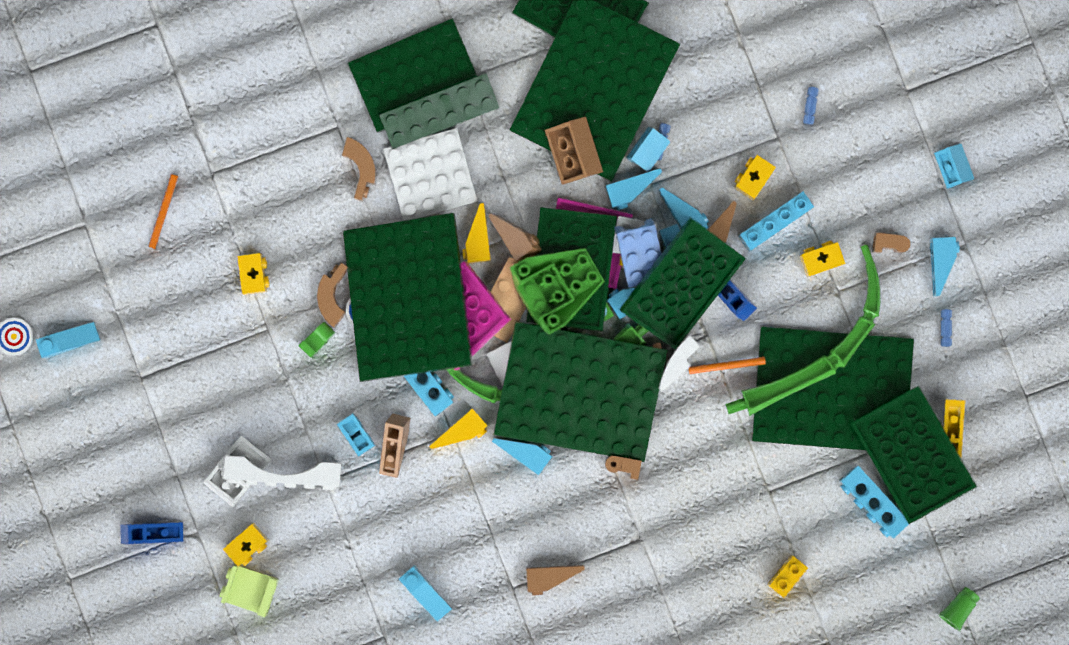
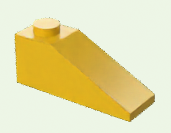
[462,203,491,264]
[943,399,965,459]
[429,408,488,449]

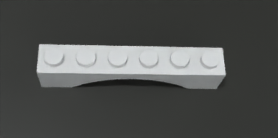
[222,455,341,490]

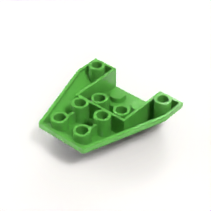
[510,248,605,335]

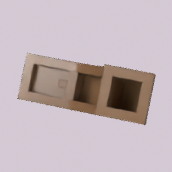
[342,137,377,202]
[317,263,348,328]

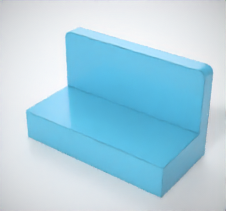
[626,127,670,172]
[934,144,974,189]

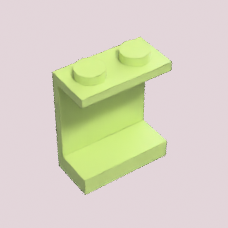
[219,565,279,617]

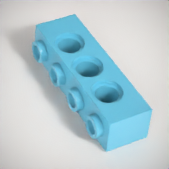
[738,191,814,252]
[404,372,454,417]
[839,465,909,539]

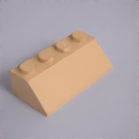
[491,256,526,343]

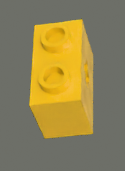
[734,155,776,201]
[800,240,846,277]
[237,253,270,295]
[223,523,269,566]
[767,555,808,598]

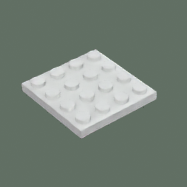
[384,128,478,221]

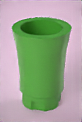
[938,587,980,631]

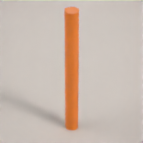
[148,174,178,249]
[689,357,766,374]

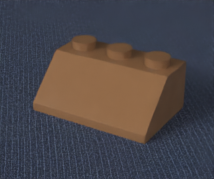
[545,117,603,185]

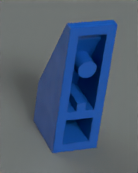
[718,279,757,321]
[120,522,184,544]

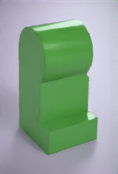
[298,322,336,358]

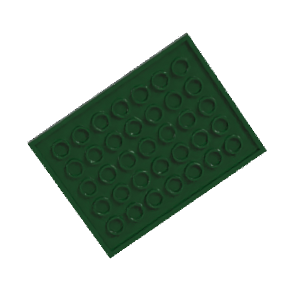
[509,0,680,182]
[343,213,473,382]
[493,321,667,462]
[752,327,914,450]

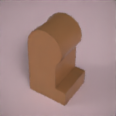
[872,232,911,254]
[605,456,642,480]

